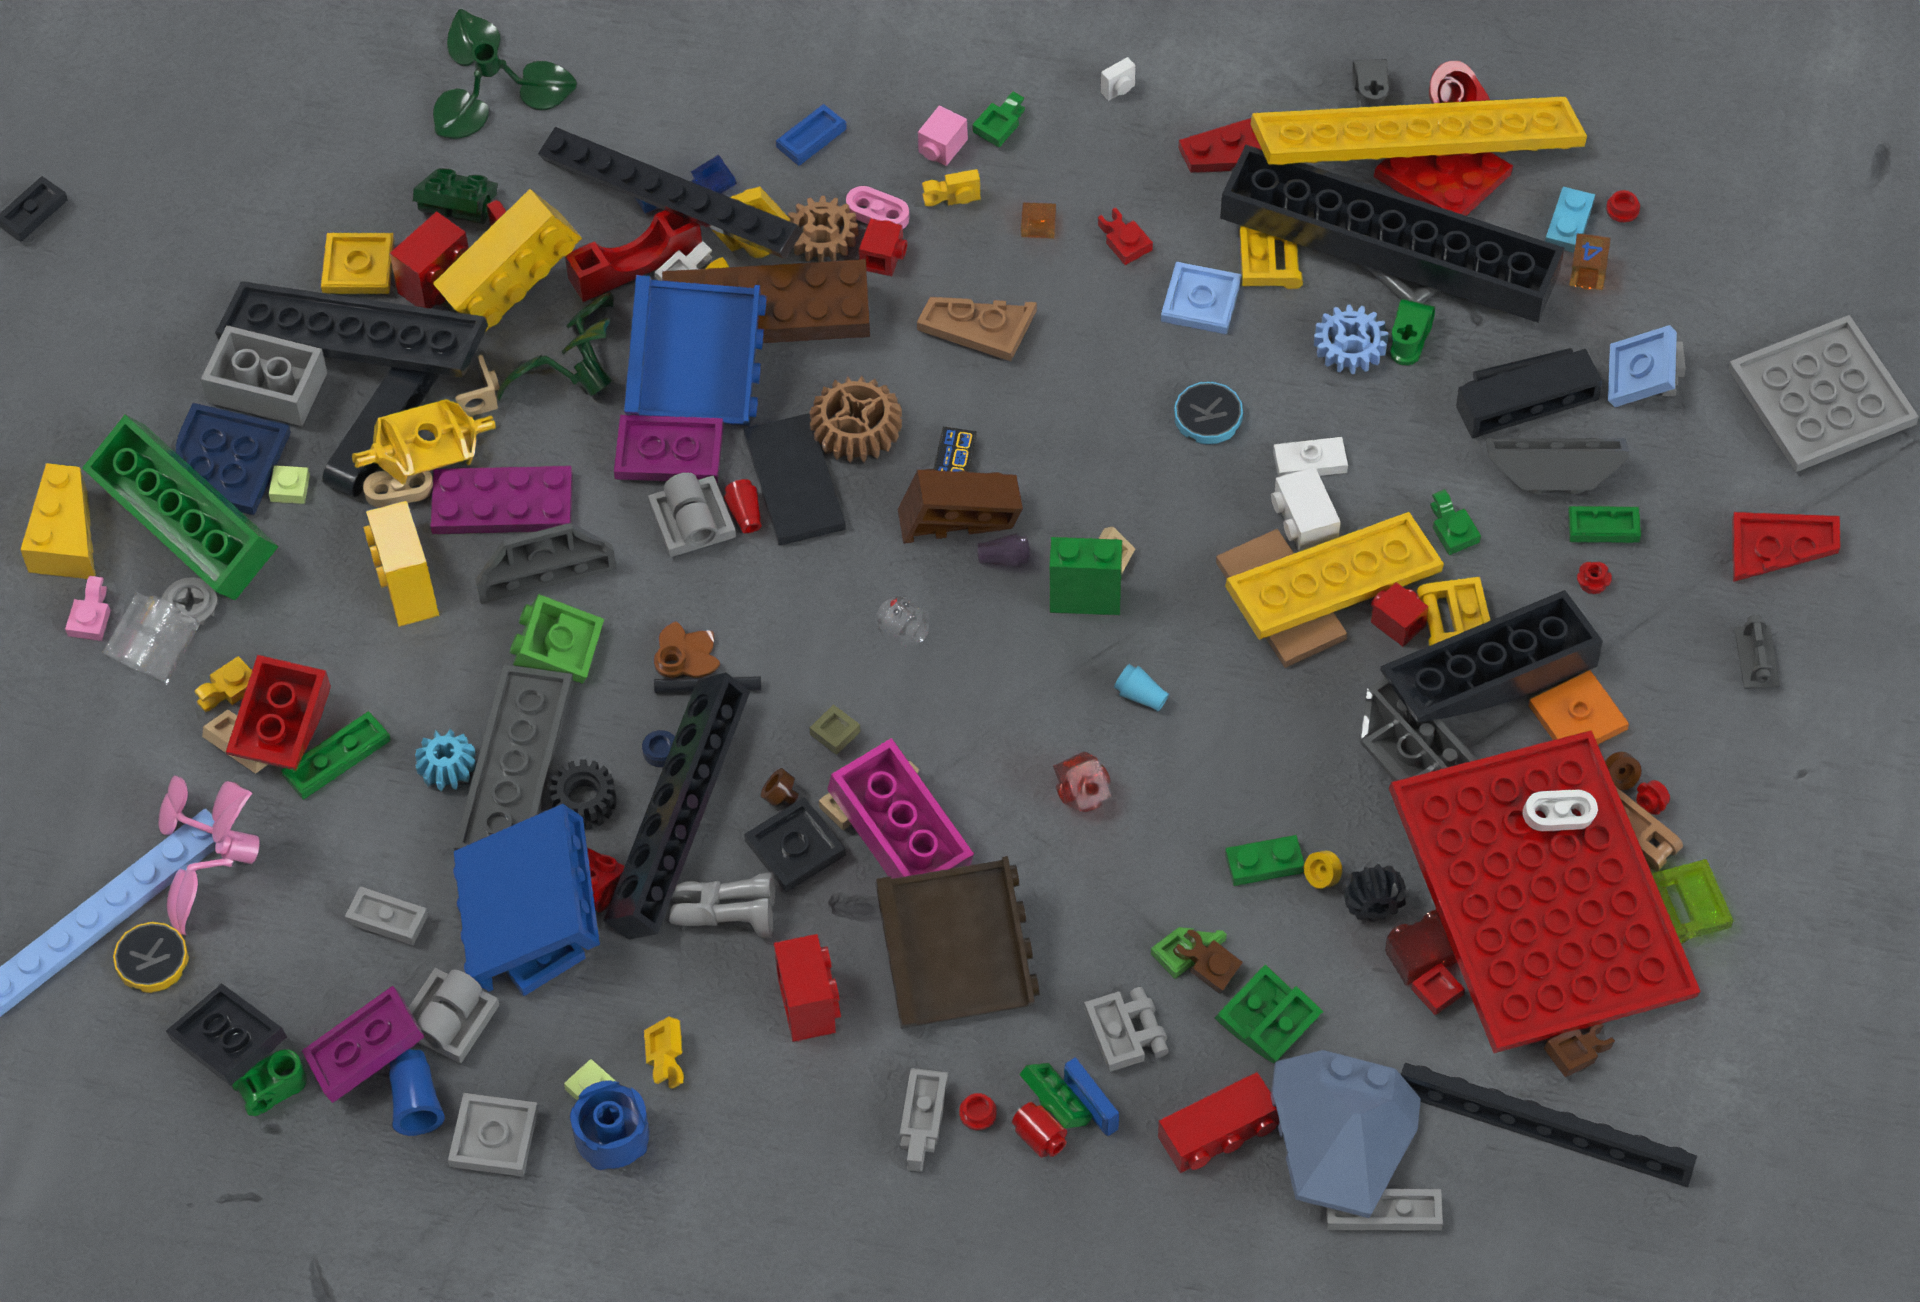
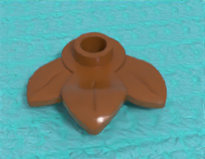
[654,621,720,678]

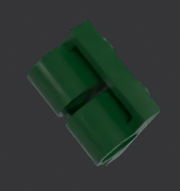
[412,168,498,224]

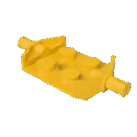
[352,399,496,484]

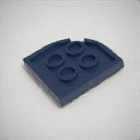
[176,403,291,515]

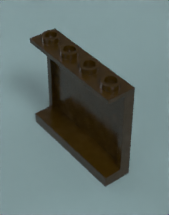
[875,856,1040,1029]

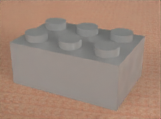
[201,325,327,426]

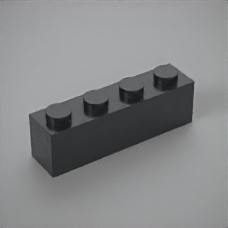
[1456,349,1602,439]

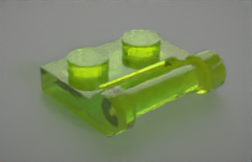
[1652,859,1734,944]

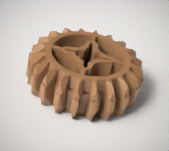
[810,375,902,463]

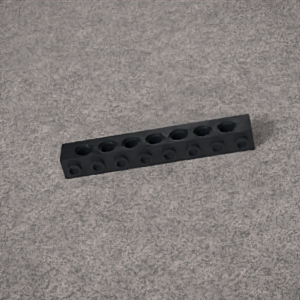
[604,672,750,940]

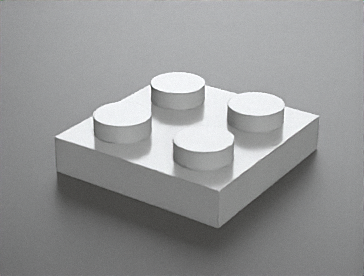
[448,1093,539,1177]

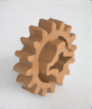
[788,196,858,262]

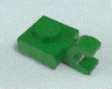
[972,91,1025,147]
[1430,489,1481,555]

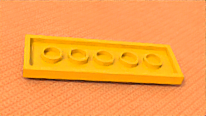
[1225,512,1444,640]

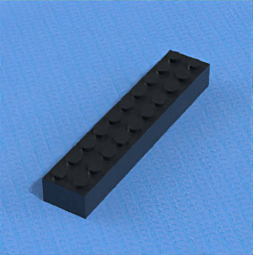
[1220,145,1565,323]

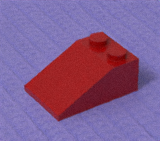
[226,655,331,771]

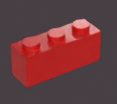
[1158,1072,1279,1173]

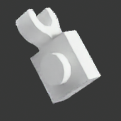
[655,241,712,281]

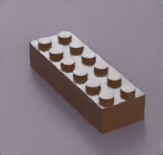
[662,259,870,343]

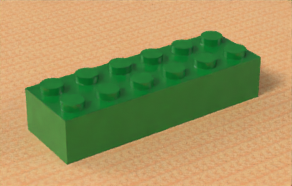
[82,415,279,600]

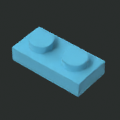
[1545,187,1595,254]

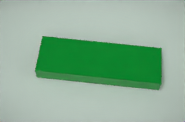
[281,711,391,800]

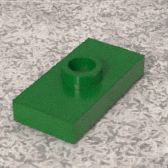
[1568,506,1641,543]
[1019,1063,1093,1129]

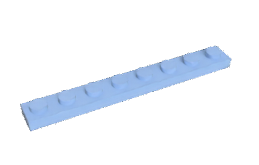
[0,808,216,1017]

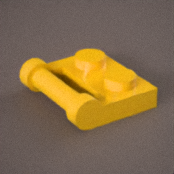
[1239,225,1303,289]
[1417,577,1490,646]

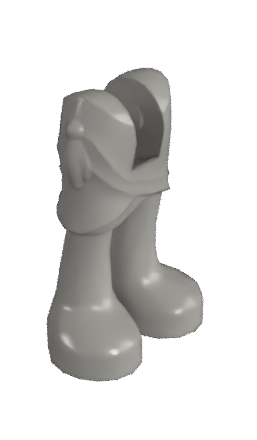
[669,872,775,938]

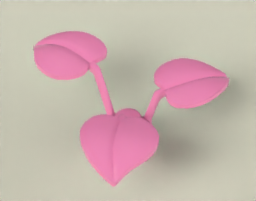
[159,776,260,935]

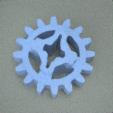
[1314,304,1388,374]

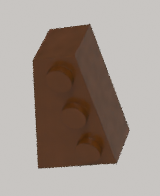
[897,469,1023,544]

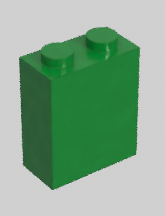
[1049,537,1122,615]

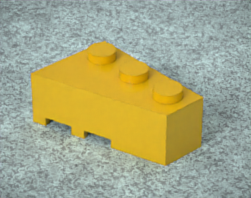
[20,463,96,579]

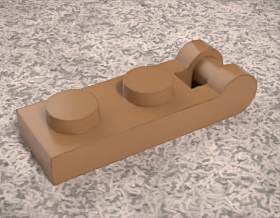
[1615,786,1683,871]

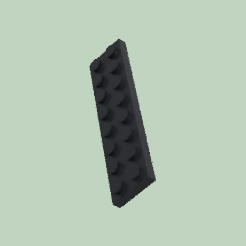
[215,281,488,378]

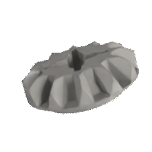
[161,577,218,629]

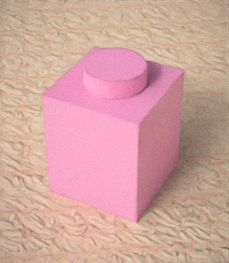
[918,105,968,166]

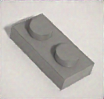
[345,887,428,946]

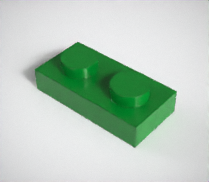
[1225,835,1305,886]

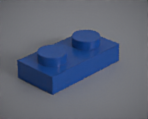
[505,942,586,997]

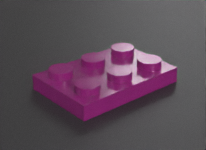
[614,415,724,483]
[302,986,424,1103]

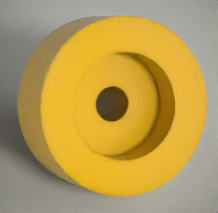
[1304,850,1342,889]

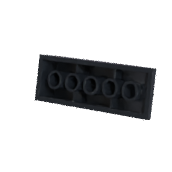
[1380,590,1603,722]

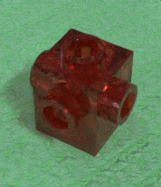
[1053,751,1112,812]

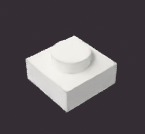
[1101,57,1135,101]

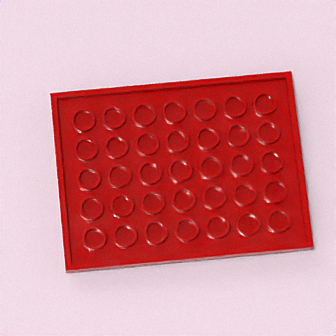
[1389,730,1701,1053]

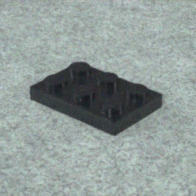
[166,983,287,1086]

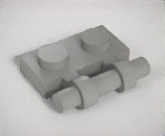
[1084,987,1169,1072]

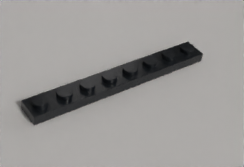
[1401,1062,1698,1187]

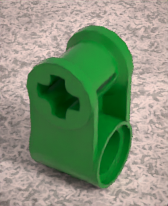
[1390,299,1436,366]
[231,1049,307,1116]

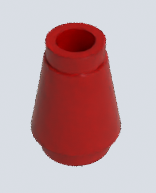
[724,479,762,533]

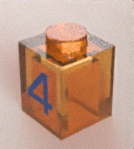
[1569,233,1611,290]

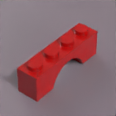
[565,210,702,302]

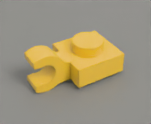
[195,656,252,712]
[644,1016,684,1089]

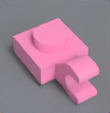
[65,576,111,641]

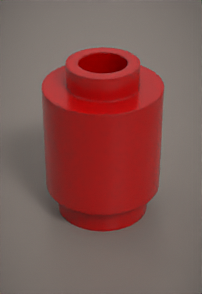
[1012,1102,1067,1158]

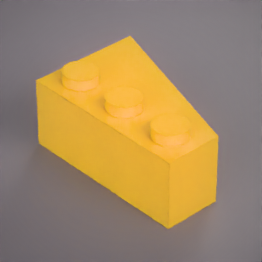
[363,501,439,627]

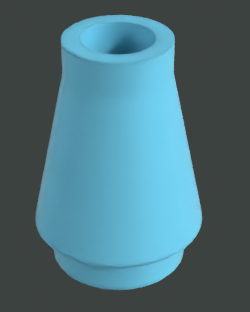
[1114,664,1169,712]

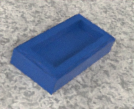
[776,104,847,166]
[1064,1057,1119,1136]

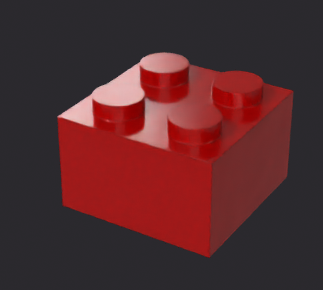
[390,211,469,309]
[774,934,841,1042]

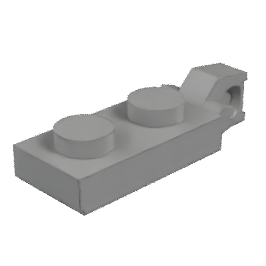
[900,1068,948,1172]

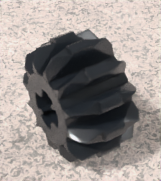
[1344,864,1406,922]

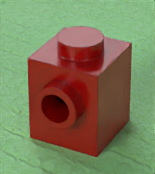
[859,218,908,277]
[1371,582,1429,647]

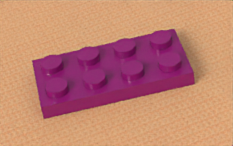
[430,466,573,534]

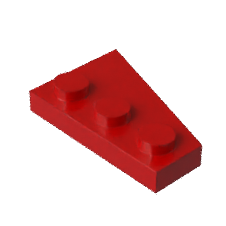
[1178,118,1262,173]
[1732,512,1840,582]

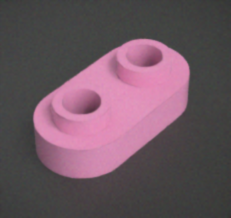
[846,186,909,229]

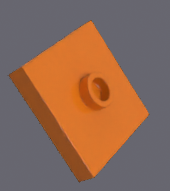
[1529,670,1629,744]

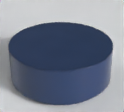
[642,730,675,767]

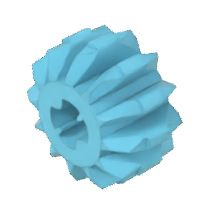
[415,729,476,791]

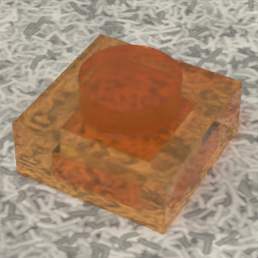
[1021,202,1056,238]

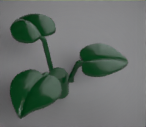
[433,9,577,139]
[496,292,614,401]

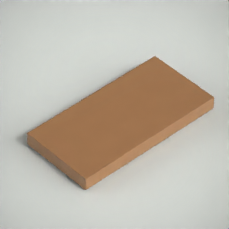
[1216,529,1347,668]

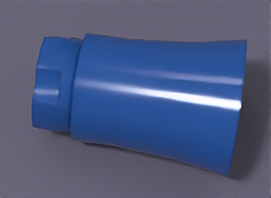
[389,1049,445,1136]

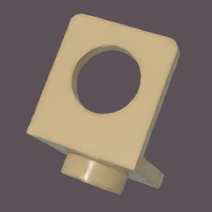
[456,355,500,417]

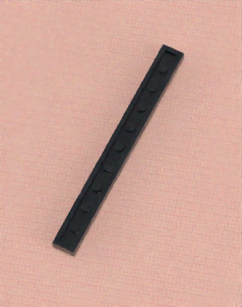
[538,127,803,260]

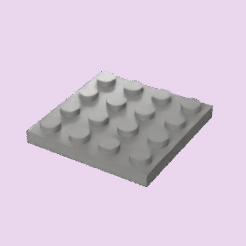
[1728,315,1919,472]

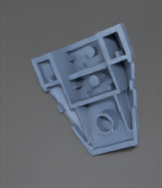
[1271,1050,1421,1218]

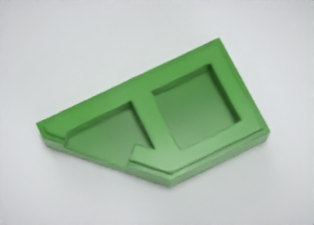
[1151,927,1227,979]

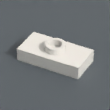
[1273,437,1348,477]

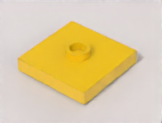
[321,233,395,294]

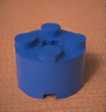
[570,1080,650,1170]

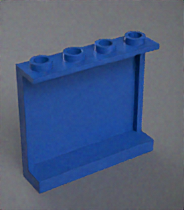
[624,275,767,426]
[453,804,600,992]

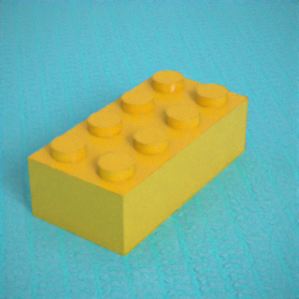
[433,189,582,332]

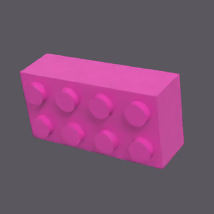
[827,738,974,879]

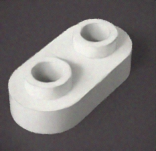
[1523,790,1598,831]

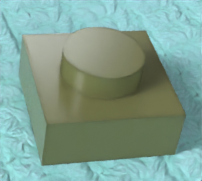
[809,704,861,755]

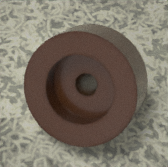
[1605,752,1642,790]
[761,768,799,806]

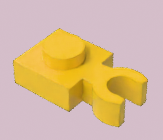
[922,169,981,206]

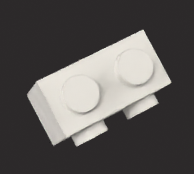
[1271,466,1340,552]

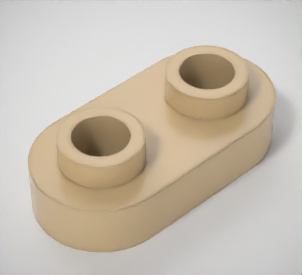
[363,470,433,508]

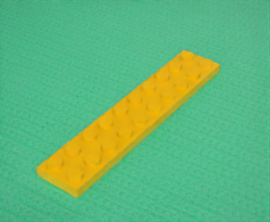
[1250,97,1587,165]

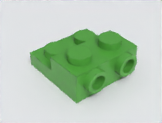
[509,594,604,684]

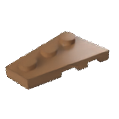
[917,297,1037,361]

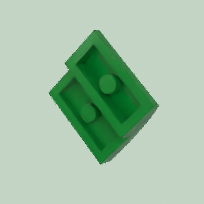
[1214,964,1323,1063]

